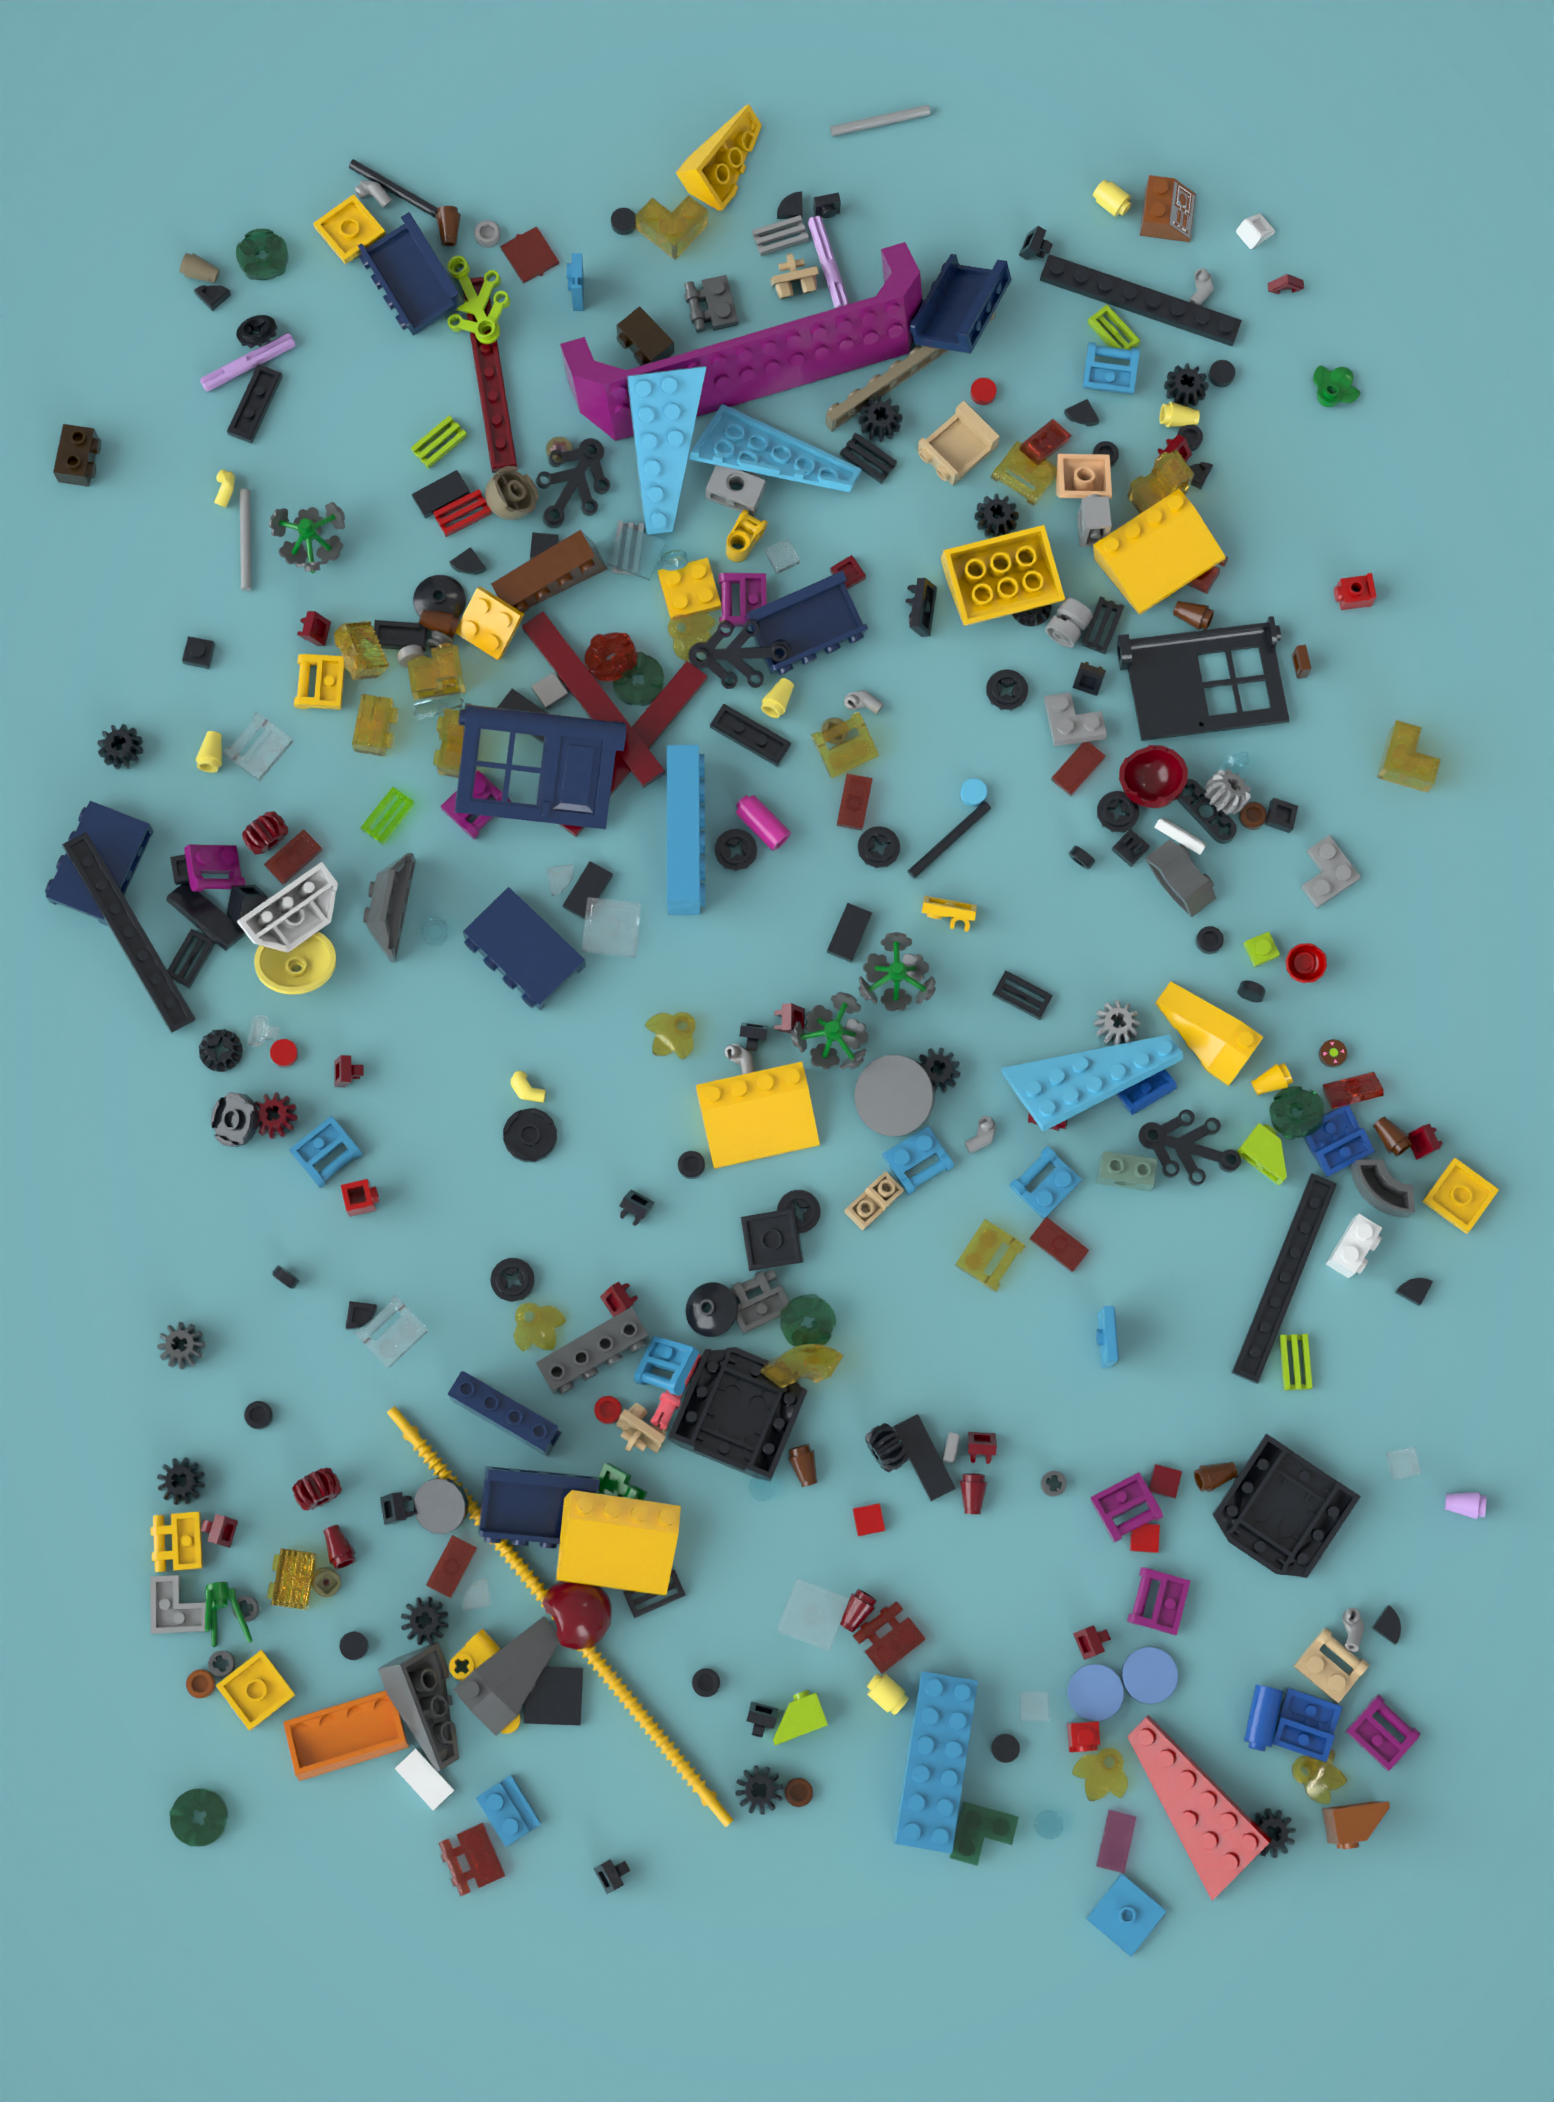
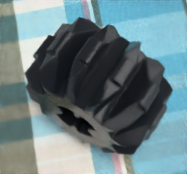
[1164,363,1209,407]
[858,396,903,442]
[974,493,1019,537]
[97,724,144,770]
[919,1048,960,1093]
[865,1423,909,1472]
[157,1457,205,1505]
[401,1597,449,1645]
[735,1765,783,1815]
[1254,1808,1296,1858]

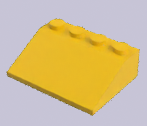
[1093,489,1226,615]
[940,525,1065,626]
[696,1062,820,1169]
[556,1490,681,1596]

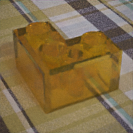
[636,195,708,260]
[1127,449,1194,514]
[407,643,466,700]
[433,708,464,778]
[1377,720,1441,793]

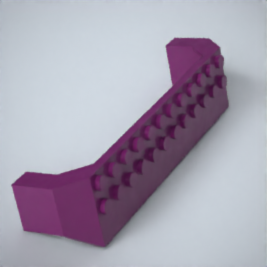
[560,242,923,441]

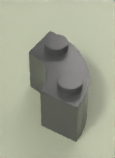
[1146,839,1216,917]
[1350,1159,1415,1218]

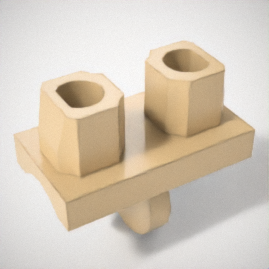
[770,253,819,299]
[616,1403,669,1453]

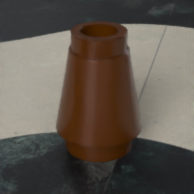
[435,206,461,246]
[1173,601,1214,630]
[418,609,459,638]
[1373,1116,1412,1157]
[788,1444,818,1487]
[1194,1461,1238,1492]

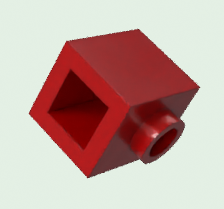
[341,1179,380,1217]

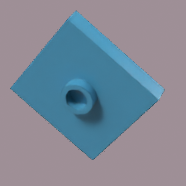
[1096,1305,1119,1368]
[1085,1874,1167,1957]

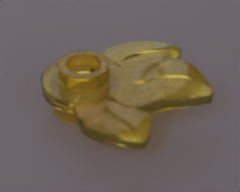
[667,612,716,661]
[645,1012,696,1060]
[513,1302,566,1351]
[1072,1748,1128,1801]
[1292,1750,1347,1804]

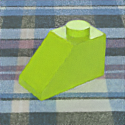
[1237,1123,1287,1185]
[773,1690,828,1746]

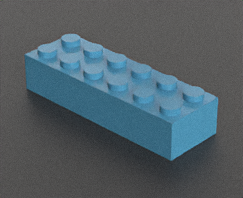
[667,745,705,915]
[894,1671,978,1854]

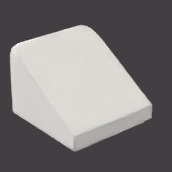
[1236,213,1275,249]

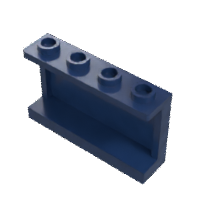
[358,212,465,336]
[910,254,1012,354]
[745,571,869,675]
[45,801,153,926]
[463,887,586,1010]
[447,1371,562,1457]
[478,1466,600,1549]

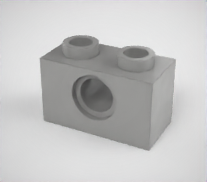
[706,465,766,517]
[1077,494,1112,547]

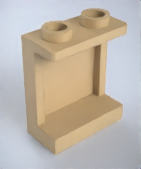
[917,401,1000,486]

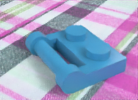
[1082,342,1140,395]
[289,1116,363,1188]
[882,1126,955,1195]
[1009,1146,1082,1220]
[634,1336,700,1396]

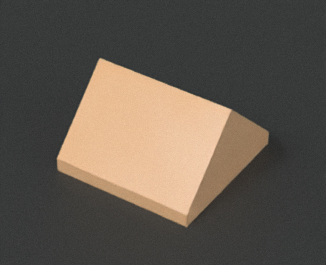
[1056,454,1112,499]

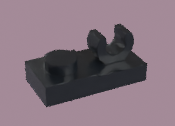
[905,577,937,637]

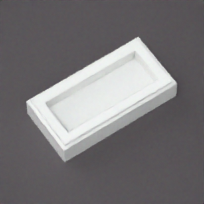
[1154,817,1206,855]
[395,1748,455,1811]

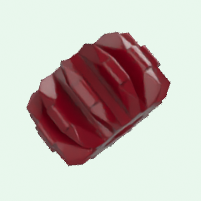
[242,811,288,855]
[255,1092,298,1139]
[292,1468,342,1511]

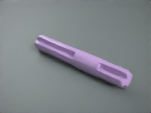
[808,216,849,308]
[200,333,295,392]

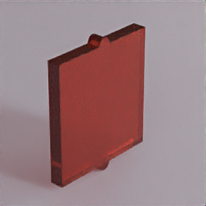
[500,226,559,284]

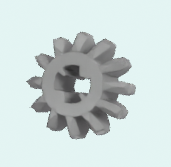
[1205,769,1251,815]
[1094,1000,1140,1045]

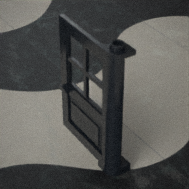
[1117,616,1290,741]

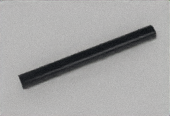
[349,159,438,218]
[908,801,991,879]

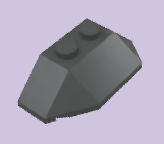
[363,853,416,963]

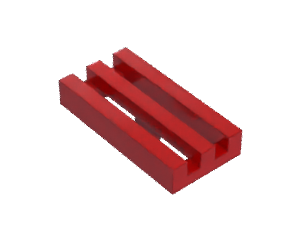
[433,489,492,537]

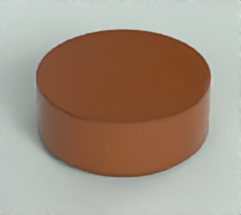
[186,1669,216,1698]

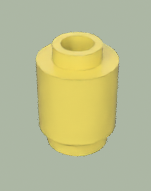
[1093,180,1132,217]
[866,1673,909,1715]

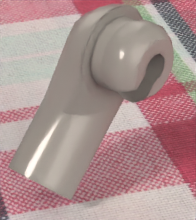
[355,180,392,208]
[1189,268,1213,306]
[844,690,884,715]
[724,1044,755,1075]
[964,1116,996,1154]
[1342,1608,1364,1652]

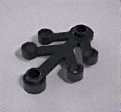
[536,438,610,528]
[688,619,792,689]
[1138,1109,1241,1186]

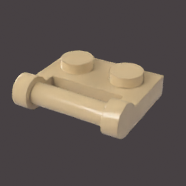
[1293,1627,1370,1703]

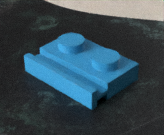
[567,253,584,311]
[476,1775,541,1847]

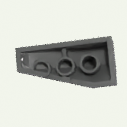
[453,1616,560,1736]
[378,1642,459,1771]

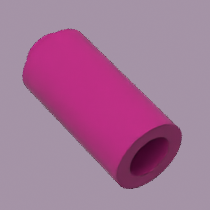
[736,795,792,851]

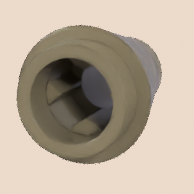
[179,253,220,283]

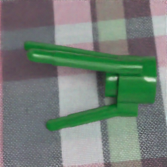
[204,1582,253,1647]

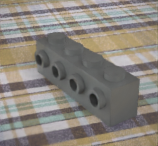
[536,1307,649,1395]

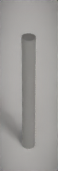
[830,105,930,137]
[240,489,252,591]

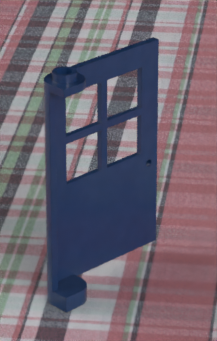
[454,703,626,829]

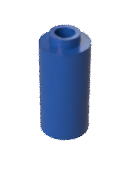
[1244,1685,1283,1752]

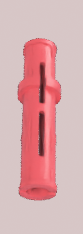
[650,1354,702,1430]

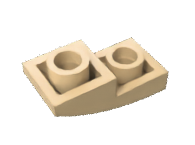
[844,1171,904,1231]

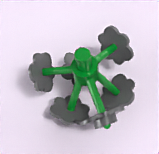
[269,502,345,573]
[858,932,936,1011]
[791,992,868,1070]

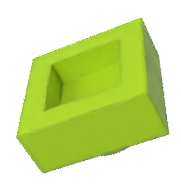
[1243,931,1280,968]

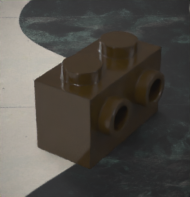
[616,306,674,366]
[53,424,101,487]

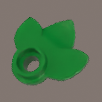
[1313,365,1361,407]

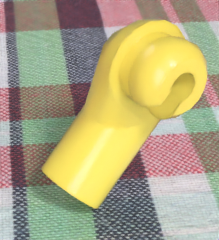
[214,469,235,508]
[510,1071,546,1103]

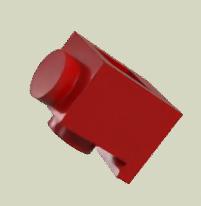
[1334,573,1377,610]
[1067,1722,1101,1752]

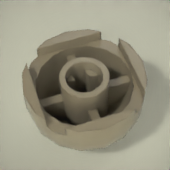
[485,466,539,520]

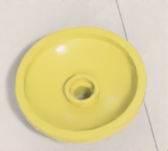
[254,931,336,995]

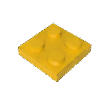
[313,194,386,265]
[657,558,721,622]
[455,586,524,660]
[1422,1157,1499,1234]
[216,1650,296,1731]

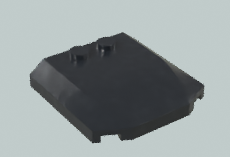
[668,1347,807,1482]
[1212,1433,1361,1578]

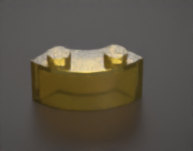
[760,1344,844,1388]

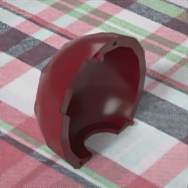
[1119,745,1188,808]
[542,1581,612,1650]

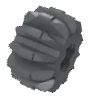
[157,1322,206,1370]

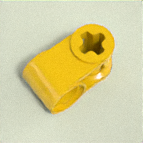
[726,509,768,562]
[449,1629,501,1681]

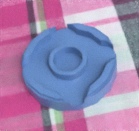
[1121,1647,1178,1704]
[1067,1664,1124,1721]

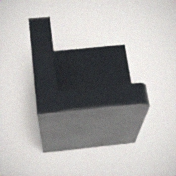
[227,885,268,927]

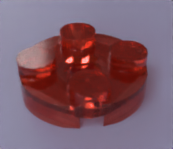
[584,632,638,681]

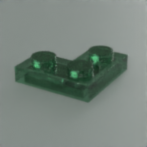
[949,1801,1019,1866]

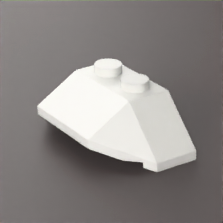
[237,862,338,953]

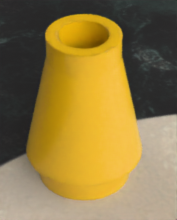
[1251,1063,1293,1096]

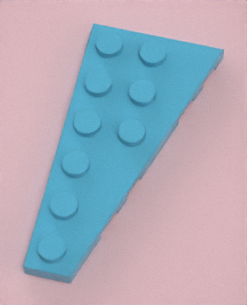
[627,366,706,535]
[689,404,862,492]
[1001,1035,1183,1131]

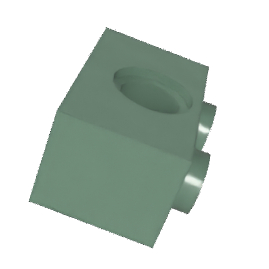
[1096,1151,1157,1191]

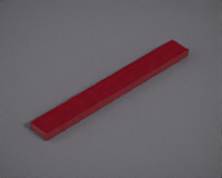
[463,276,517,473]
[522,612,665,788]
[559,661,708,837]

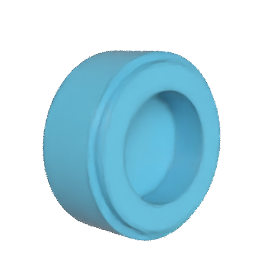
[960,778,987,806]

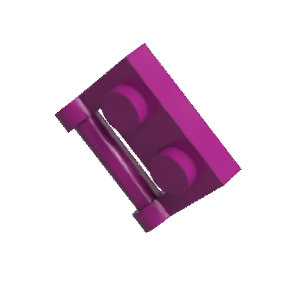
[719,573,767,628]
[440,770,511,840]
[184,844,246,892]
[1090,1472,1164,1543]
[1127,1567,1190,1636]
[1345,1694,1421,1771]

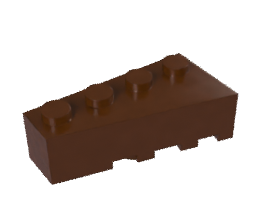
[491,529,608,613]

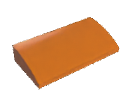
[283,1690,409,1781]

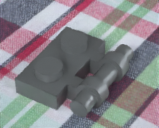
[684,275,738,333]
[730,1269,793,1334]

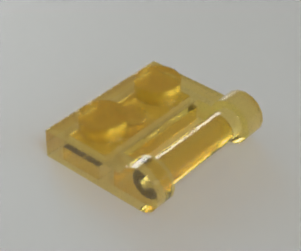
[991,441,1057,506]
[811,712,879,778]
[955,1219,1026,1292]

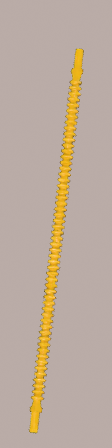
[387,1406,734,1827]

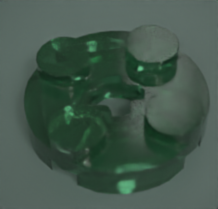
[236,228,289,280]
[612,652,665,706]
[1269,1086,1324,1140]
[780,1294,836,1350]
[169,1789,228,1847]

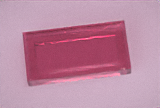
[1096,1810,1137,1873]

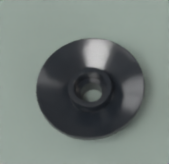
[413,575,466,618]
[686,1282,738,1337]

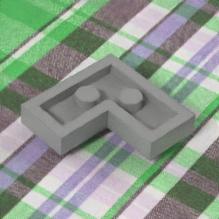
[1044,692,1107,746]
[1301,835,1361,909]
[150,1575,206,1634]

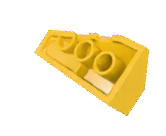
[676,104,762,211]
[1155,981,1263,1086]

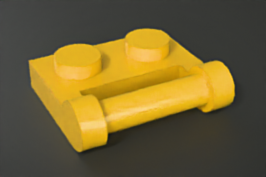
[294,654,346,710]

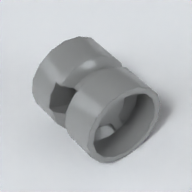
[1045,598,1093,648]

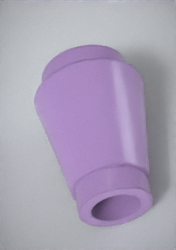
[1445,1492,1487,1519]

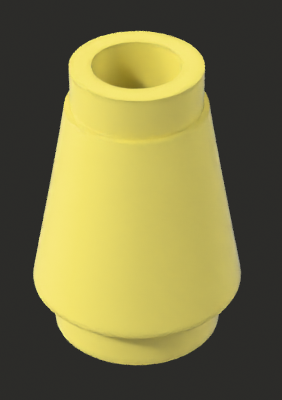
[1159,402,1200,428]
[761,678,794,718]
[195,731,222,773]

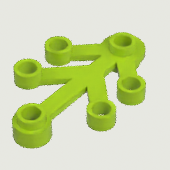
[447,256,511,344]

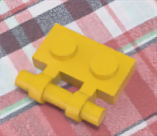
[150,1512,203,1573]

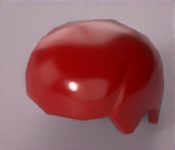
[1285,943,1327,983]

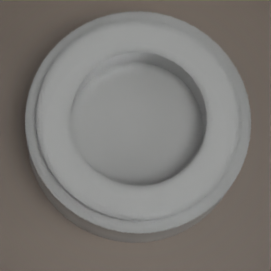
[474,220,501,248]
[397,645,425,667]

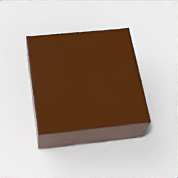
[1291,644,1311,679]

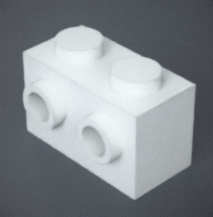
[1325,1214,1382,1279]

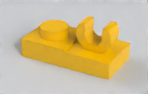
[922,895,977,932]

